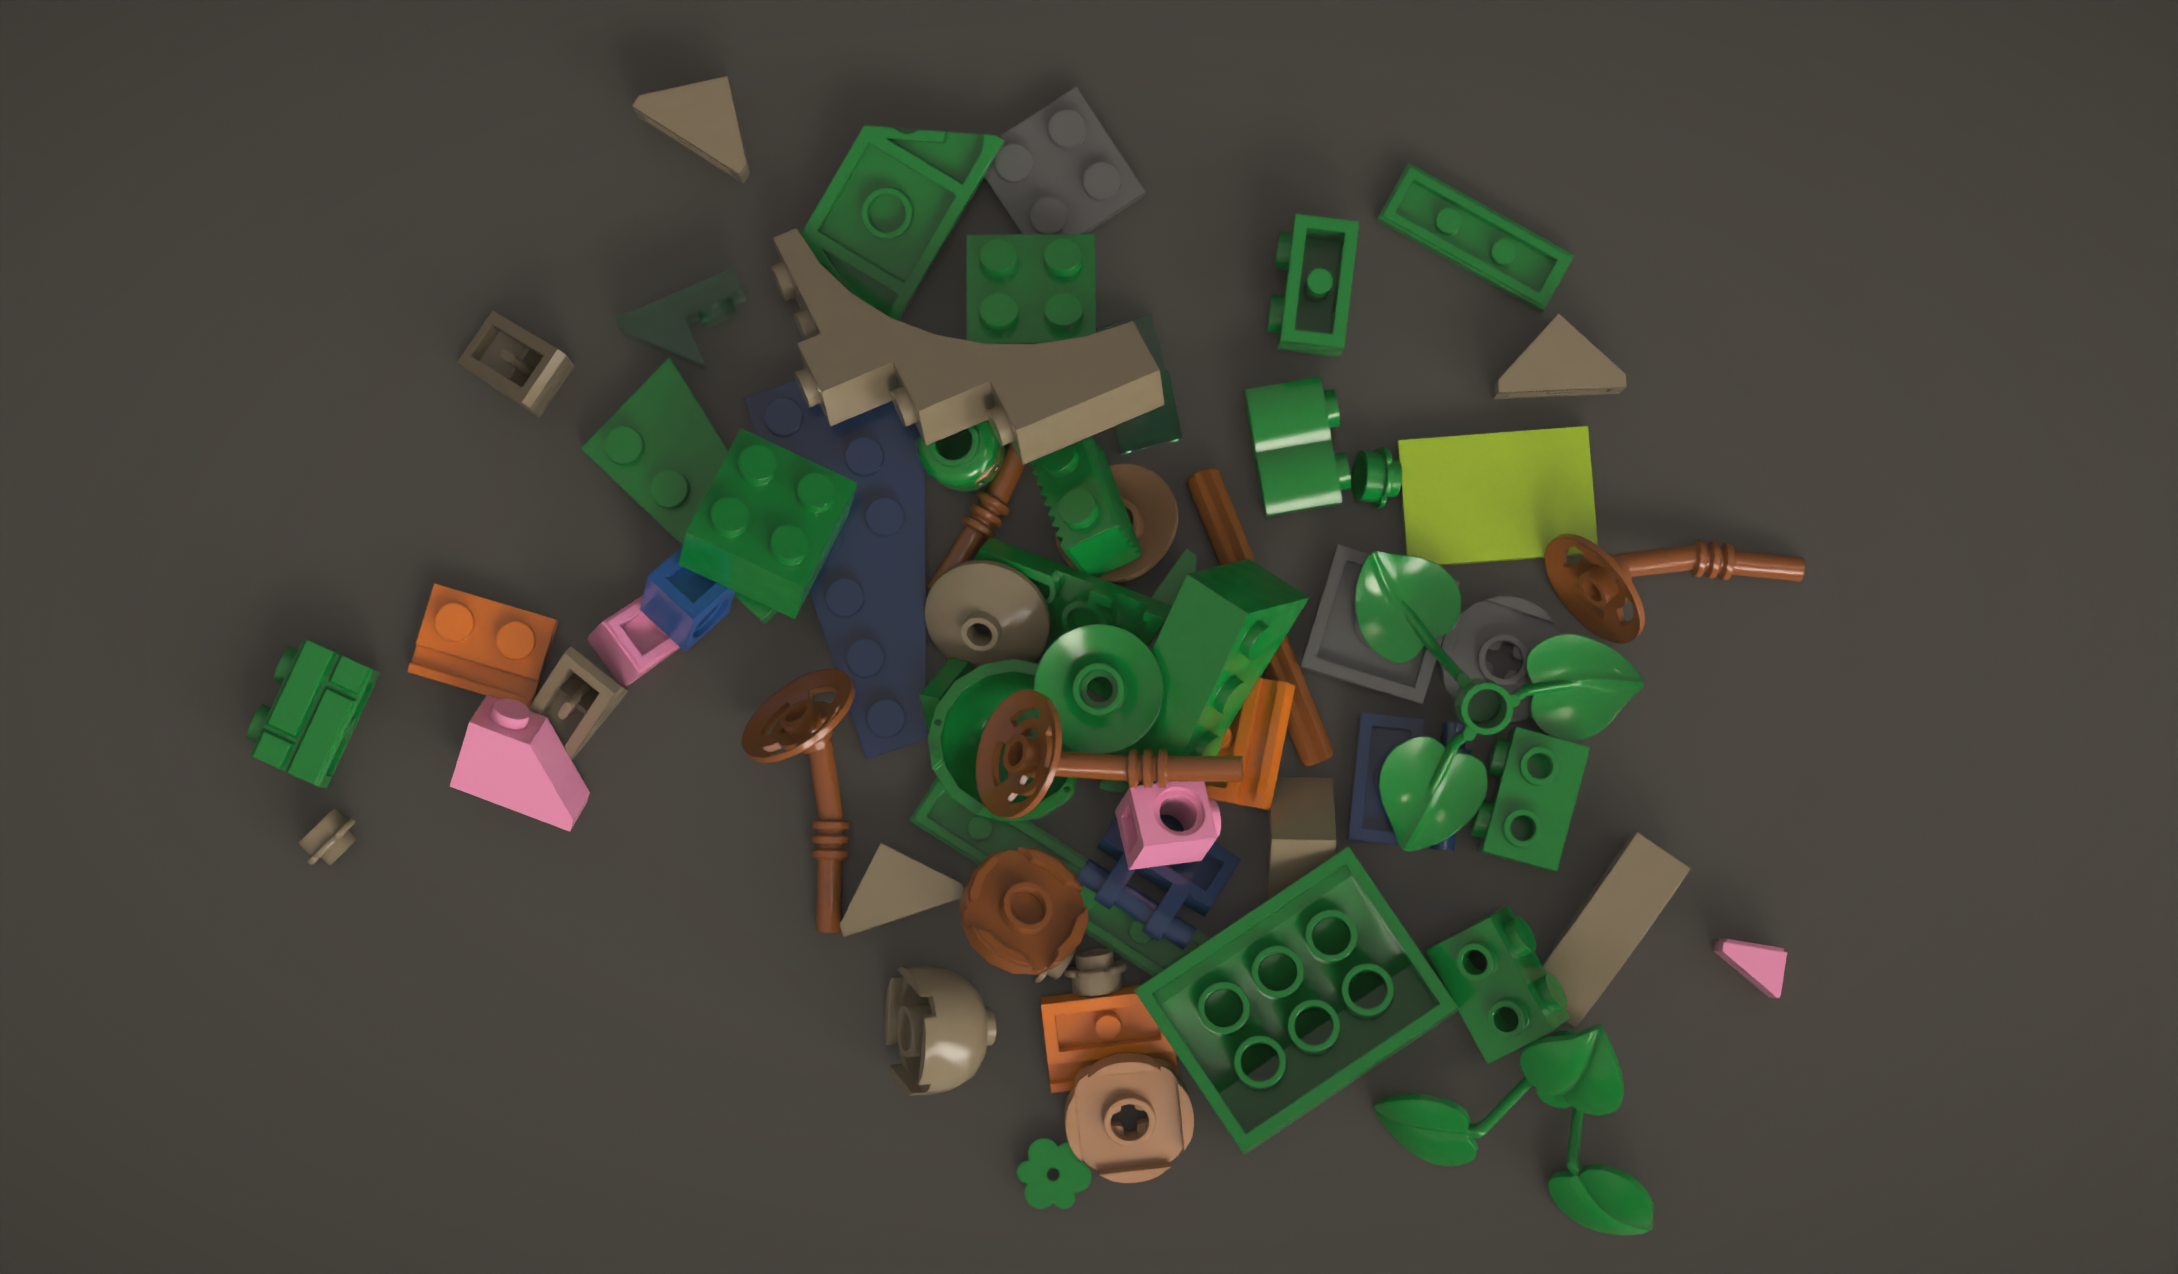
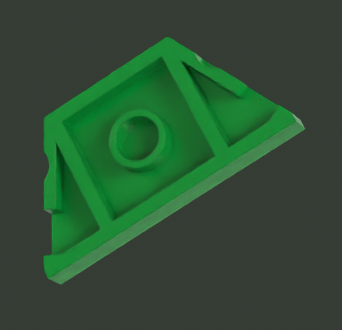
[801,125,1006,321]

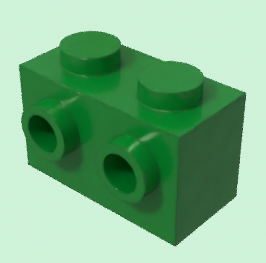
[1267,214,1359,358]
[1470,727,1590,872]
[1426,904,1570,1064]

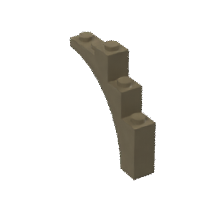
[770,228,1165,465]

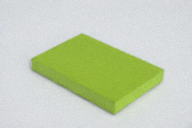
[1397,426,1598,566]

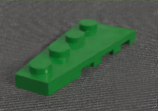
[581,357,778,625]

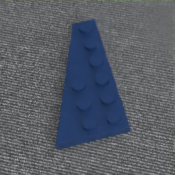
[744,380,927,760]

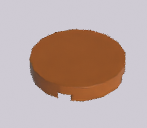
[959,847,1088,975]

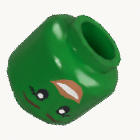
[916,419,1005,492]

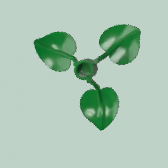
[1355,551,1644,851]
[1373,1024,1654,1236]

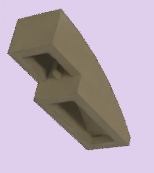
[1541,832,1691,1028]

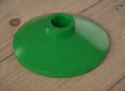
[1034,624,1164,754]

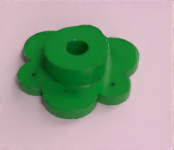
[1017,1138,1092,1209]

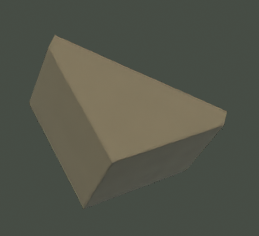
[632,76,750,184]
[457,310,575,418]
[1492,314,1627,399]
[529,646,629,760]
[1267,777,1336,901]
[839,843,964,937]

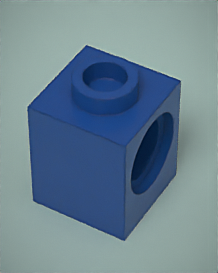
[640,547,735,652]

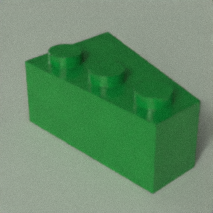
[1125,559,1310,756]

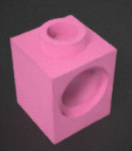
[1115,781,1221,870]

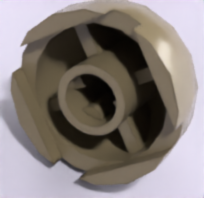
[884,965,996,1096]

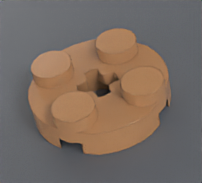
[1064,1053,1194,1183]

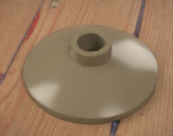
[925,560,1051,671]

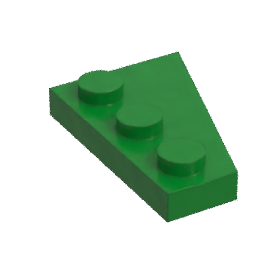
[973,537,1172,700]

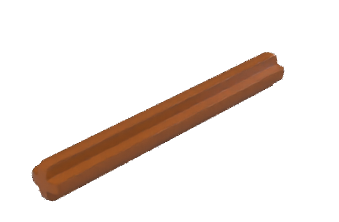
[1187,467,1334,767]

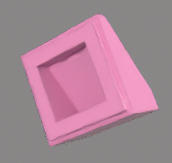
[588,595,680,687]
[1713,939,1787,998]

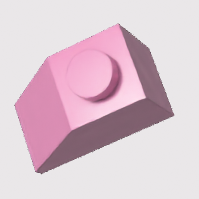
[450,695,590,832]

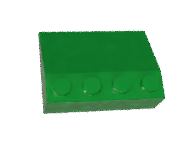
[1134,846,1458,1155]

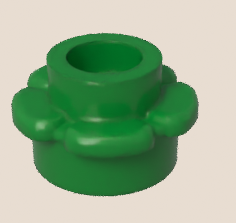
[1352,446,1402,509]

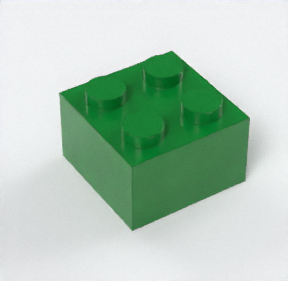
[967,234,1096,344]
[678,428,858,619]

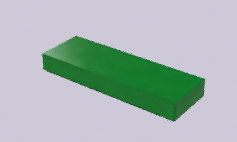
[1376,163,1575,313]

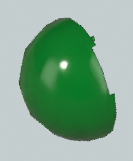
[928,659,1079,823]

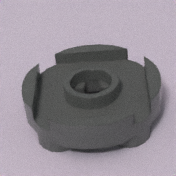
[1438,596,1561,724]

